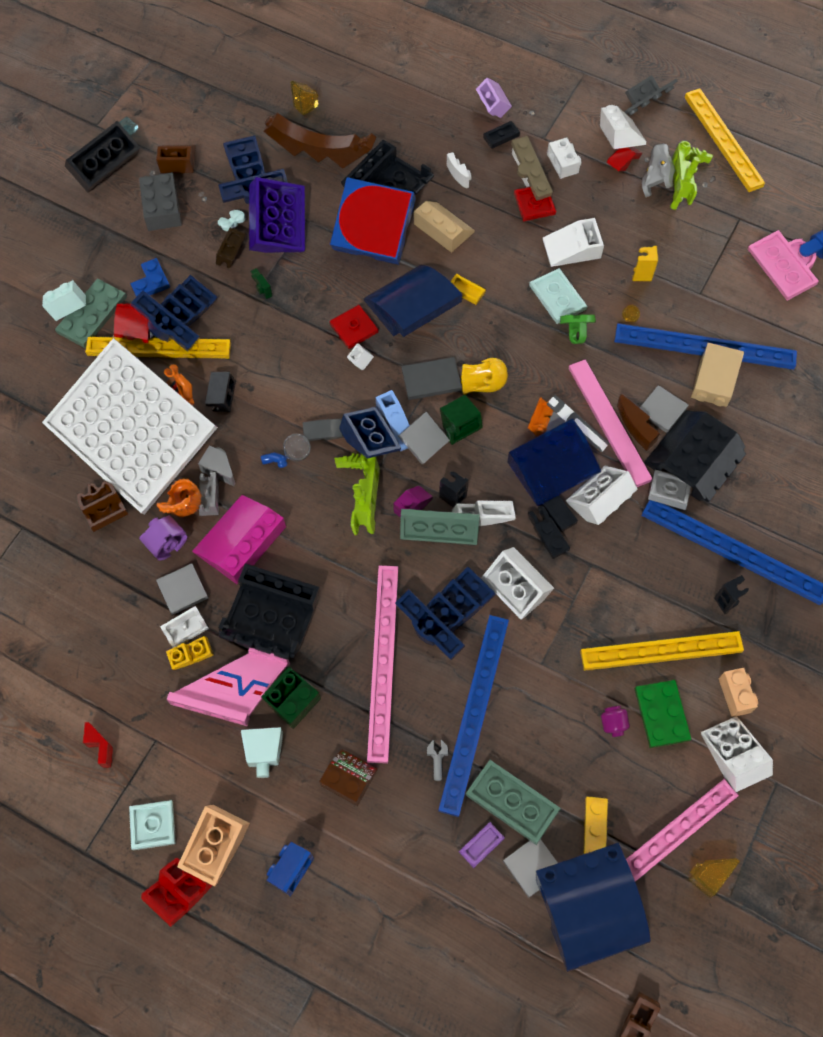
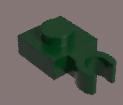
[250,268,272,299]

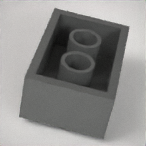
[139,173,182,231]

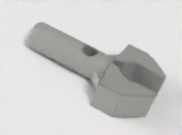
[427,740,448,781]

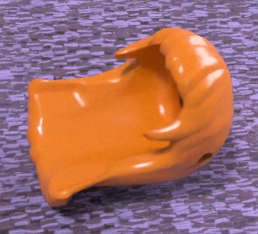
[157,479,202,517]

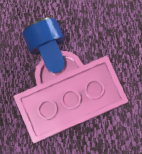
[748,230,823,301]

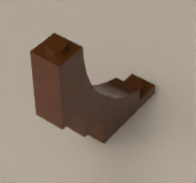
[263,112,376,169]

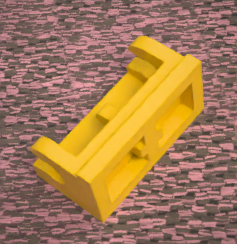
[632,246,658,281]

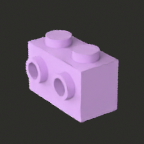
[476,78,512,118]

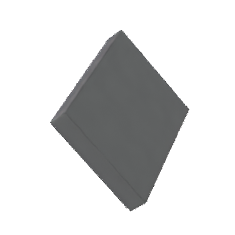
[401,357,462,400]

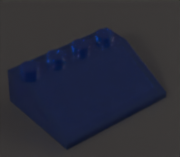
[507,418,601,506]

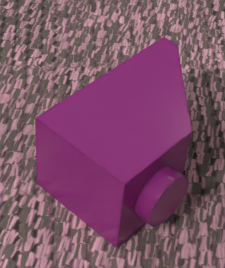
[393,486,433,518]

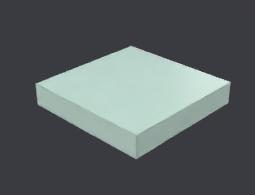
[129,800,176,850]

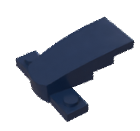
[218,135,288,204]
[131,275,218,352]
[395,567,496,660]

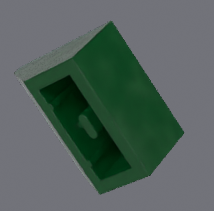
[261,667,321,729]

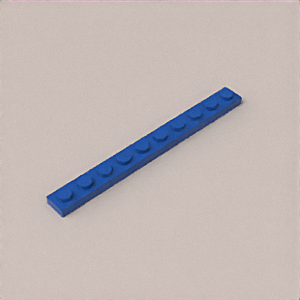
[614,323,797,370]
[641,500,823,605]
[438,615,509,817]

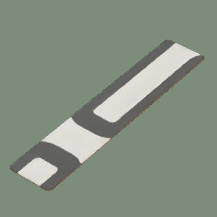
[547,395,609,452]

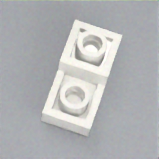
[447,153,471,188]

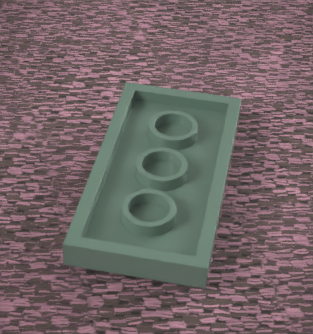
[55,278,127,348]
[400,509,480,545]
[466,760,561,845]

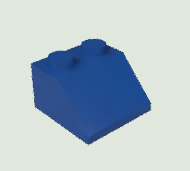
[267,842,314,897]

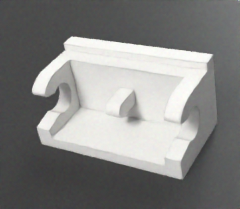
[160,606,209,648]

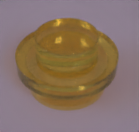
[622,305,640,322]

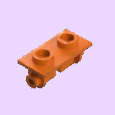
[528,398,553,438]

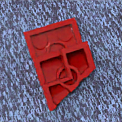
[114,304,150,343]
[141,858,213,927]

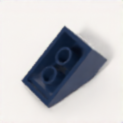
[339,407,401,459]

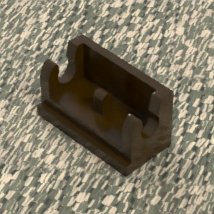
[216,227,246,268]

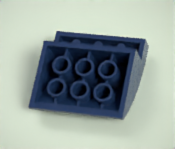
[364,265,462,337]

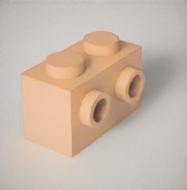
[719,668,758,717]

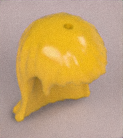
[461,358,508,395]

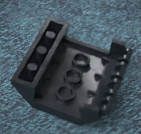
[341,139,434,195]
[644,410,746,502]
[218,563,320,660]

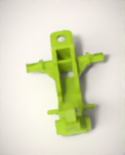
[670,141,713,210]
[334,453,380,535]

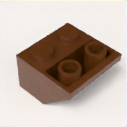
[156,145,196,173]

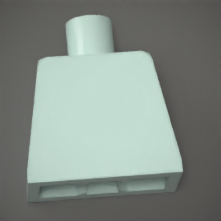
[241,727,283,778]

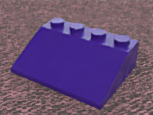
[249,177,305,253]

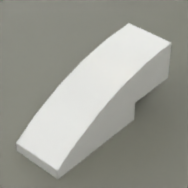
[452,501,516,526]

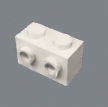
[547,137,581,179]

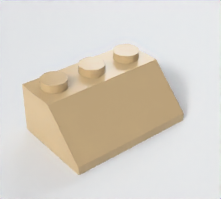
[414,201,475,253]

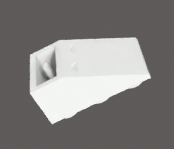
[543,218,604,267]
[701,716,773,792]

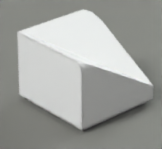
[347,343,374,370]

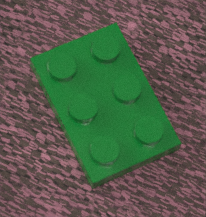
[634,680,691,748]

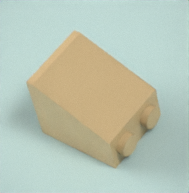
[691,343,744,407]

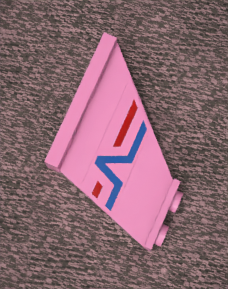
[167,648,290,726]

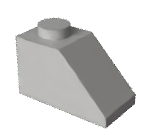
[198,445,236,486]

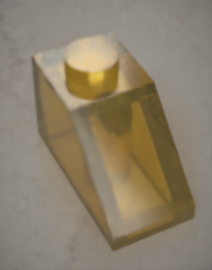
[290,81,318,115]
[689,858,740,898]

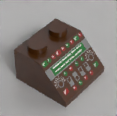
[319,749,378,807]

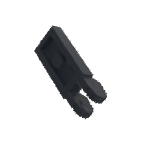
[528,506,570,559]

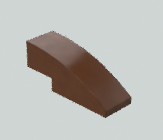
[617,394,660,451]
[618,992,661,1037]

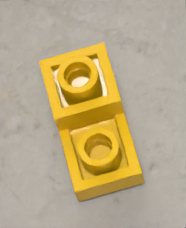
[166,636,214,670]

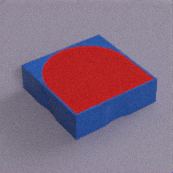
[330,177,416,265]

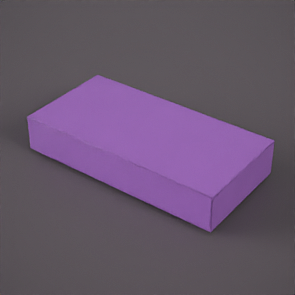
[459,822,505,869]

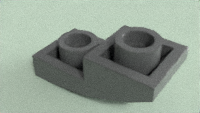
[303,419,344,442]

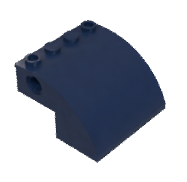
[536,842,651,972]

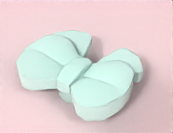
[218,210,246,231]

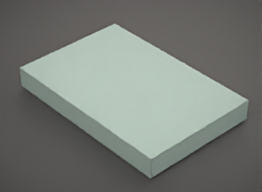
[529,268,587,324]

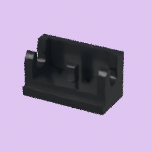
[205,372,236,412]
[439,472,468,508]
[714,575,749,614]

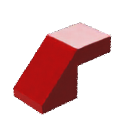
[606,147,642,172]
[83,722,113,768]

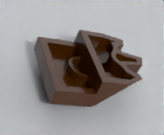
[77,481,128,532]

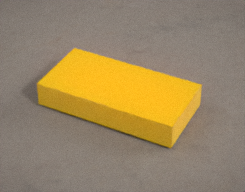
[450,274,486,305]

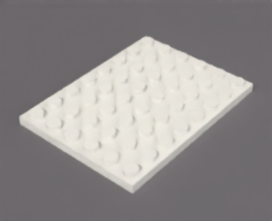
[42,338,218,515]

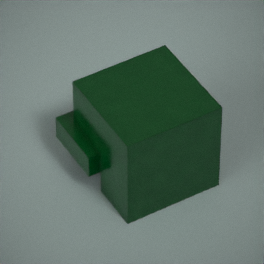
[440,395,483,445]

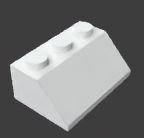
[600,105,646,149]
[566,466,638,525]
[481,547,554,620]

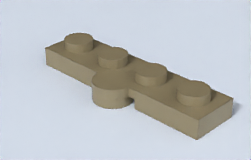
[511,136,553,201]

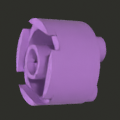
[139,515,187,560]

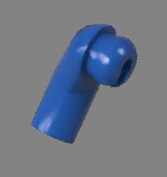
[261,452,288,468]

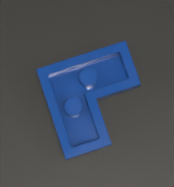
[130,258,170,297]

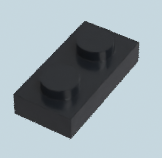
[483,121,520,149]

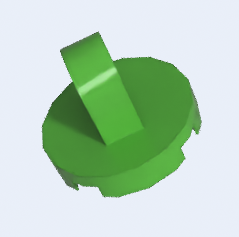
[560,315,596,344]

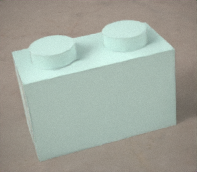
[42,280,86,321]

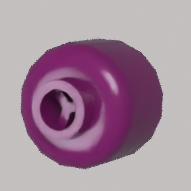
[601,706,630,737]

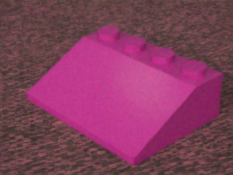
[192,495,286,584]

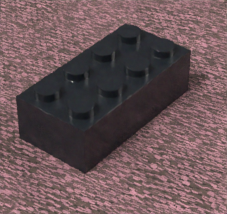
[65,121,140,193]

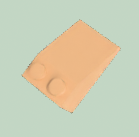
[177,805,250,886]

